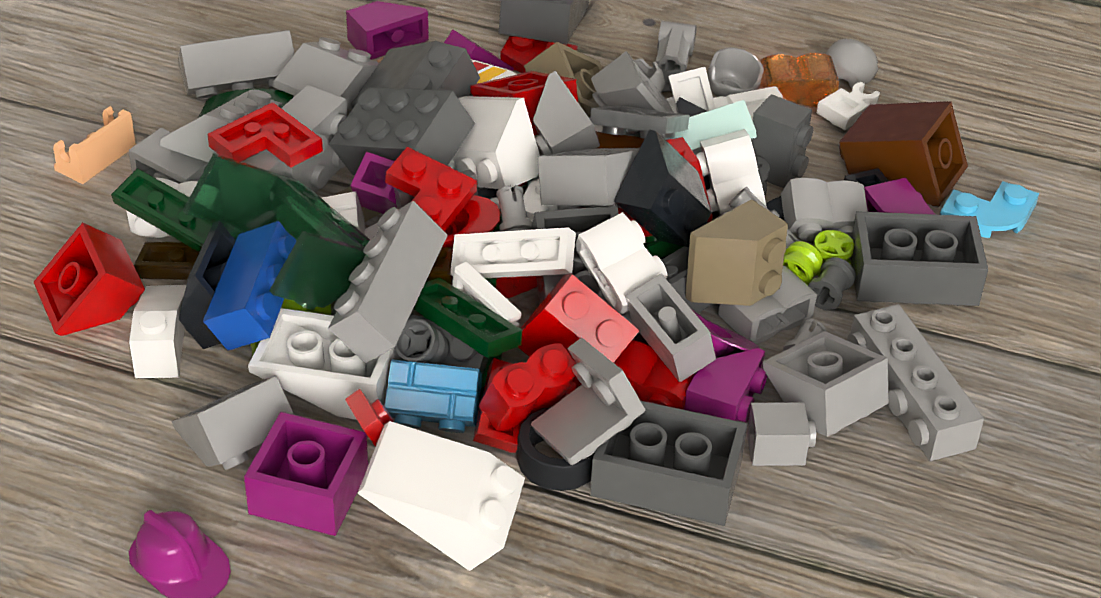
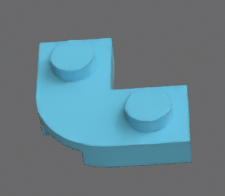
[940,181,1039,238]

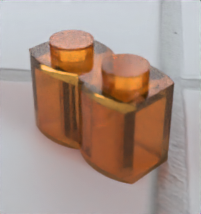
[760,53,839,107]

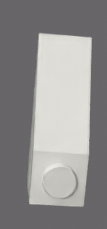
[129,285,186,379]

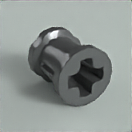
[808,257,856,310]

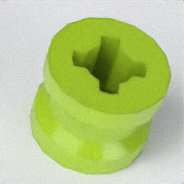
[814,230,854,276]
[783,241,823,285]

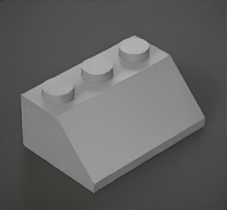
[178,30,294,99]
[159,90,282,166]

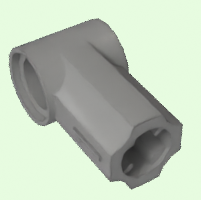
[656,21,697,72]

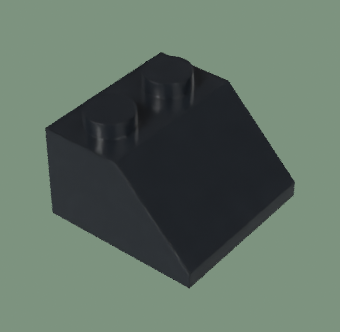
[614,130,712,247]
[179,221,236,349]

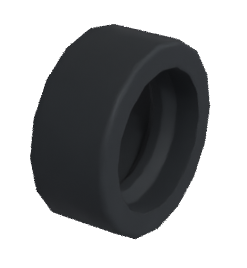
[517,407,596,491]

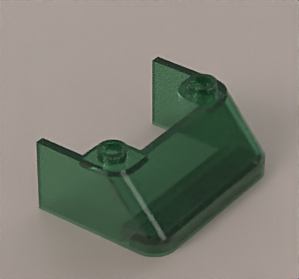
[182,153,370,310]

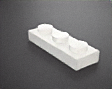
[450,227,576,278]

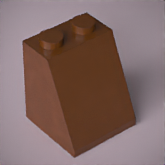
[839,101,968,206]

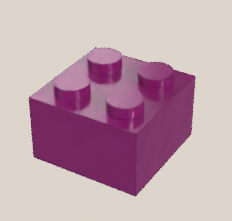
[244,412,368,536]

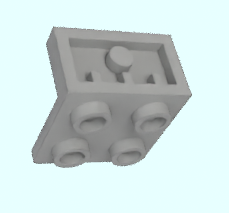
[531,338,646,465]

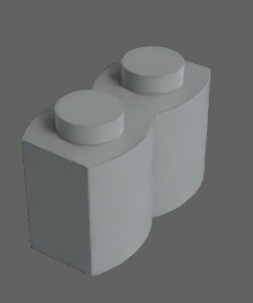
[781,178,868,241]
[718,266,817,344]

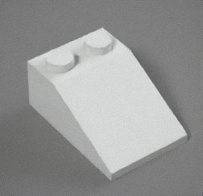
[248,308,404,420]
[358,421,525,571]

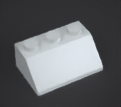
[448,96,540,189]

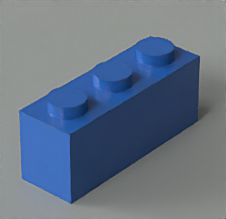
[203,221,302,351]

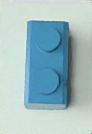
[385,360,482,433]

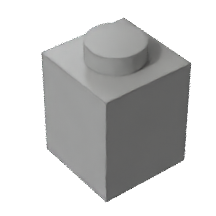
[747,402,816,466]

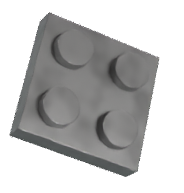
[590,105,689,139]

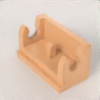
[53,106,136,184]

